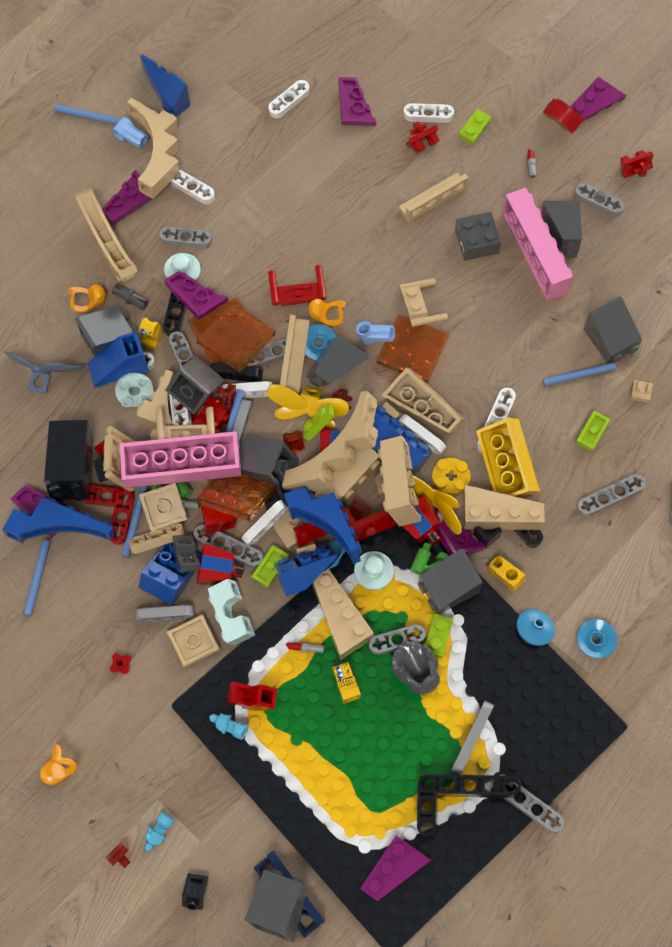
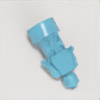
[209,714,248,740]
[144,811,175,852]

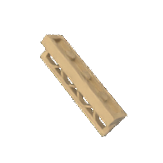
[399,173,469,223]
[280,315,310,394]

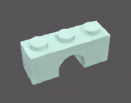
[208,579,255,645]

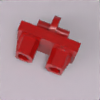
[406,122,440,154]
[620,150,654,178]

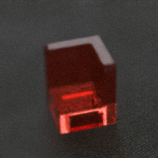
[350,500,371,521]

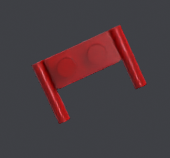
[268,265,326,306]

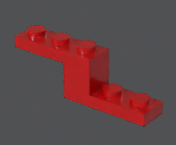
[293,507,396,546]

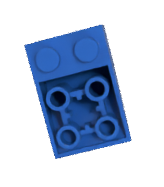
[88,331,149,388]
[138,542,201,606]
[274,545,337,596]

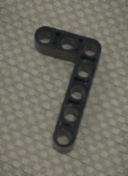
[417,774,522,839]

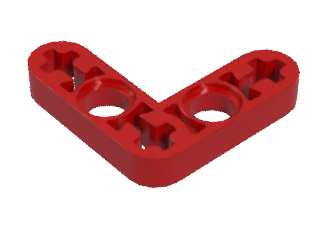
[82,485,134,545]

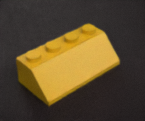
[476,417,540,498]

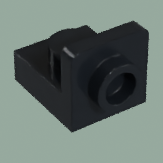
[182,873,209,910]

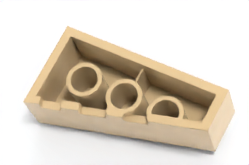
[381,367,465,433]
[378,436,422,527]
[313,448,382,505]
[463,485,545,530]
[312,568,374,661]

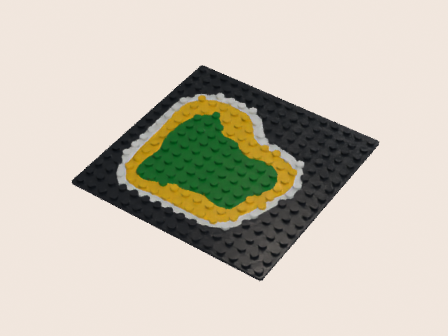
[172,523,627,947]

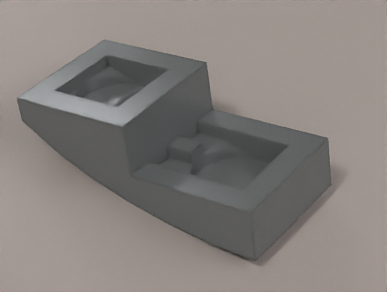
[172,535,200,572]

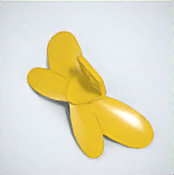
[267,384,349,430]
[412,476,462,534]

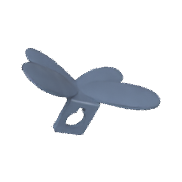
[4,352,85,393]

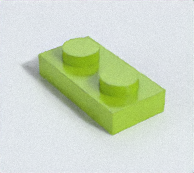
[458,109,492,145]
[303,403,334,441]
[576,411,611,452]
[251,545,289,588]
[425,613,453,658]

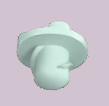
[164,253,201,281]
[115,373,153,407]
[354,551,394,591]

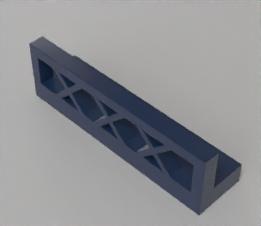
[254,851,325,938]

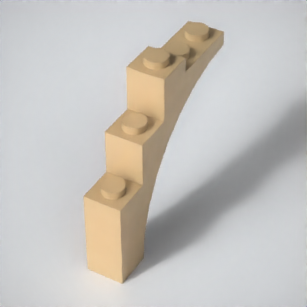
[127,98,179,199]
[74,188,138,282]
[136,370,211,486]
[282,391,378,493]

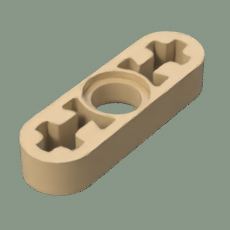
[128,523,185,554]

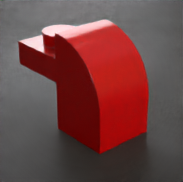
[543,98,584,134]
[227,682,278,711]

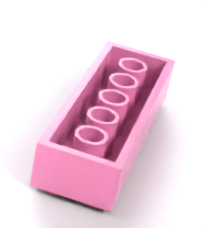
[502,188,573,302]
[120,431,241,488]

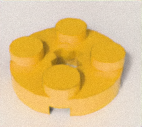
[432,458,470,496]

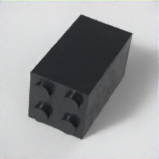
[44,420,94,502]

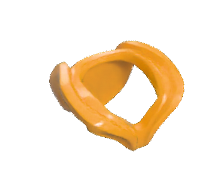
[68,284,106,313]
[308,299,346,327]
[40,744,77,785]

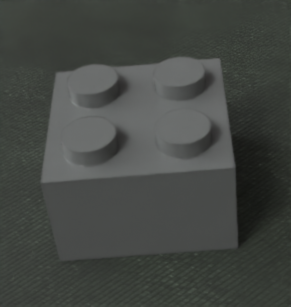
[455,212,501,261]

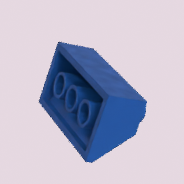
[372,405,432,473]

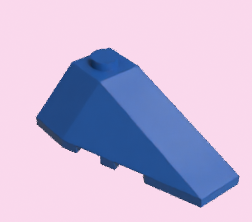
[140,54,190,117]

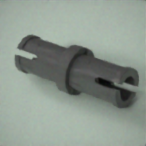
[112,283,149,310]

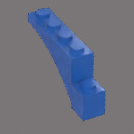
[284,486,362,564]
[2,497,114,543]

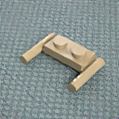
[399,278,448,327]
[156,407,215,440]
[103,426,136,492]

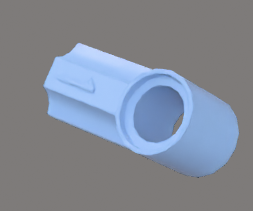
[112,117,149,148]
[356,321,395,345]

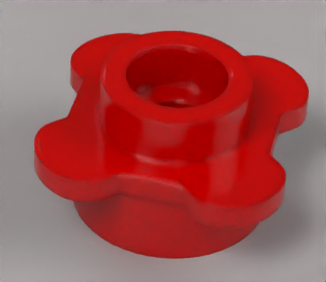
[110,653,132,674]

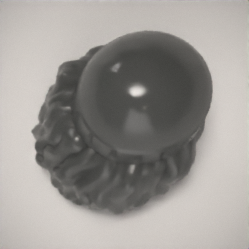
[391,641,440,696]

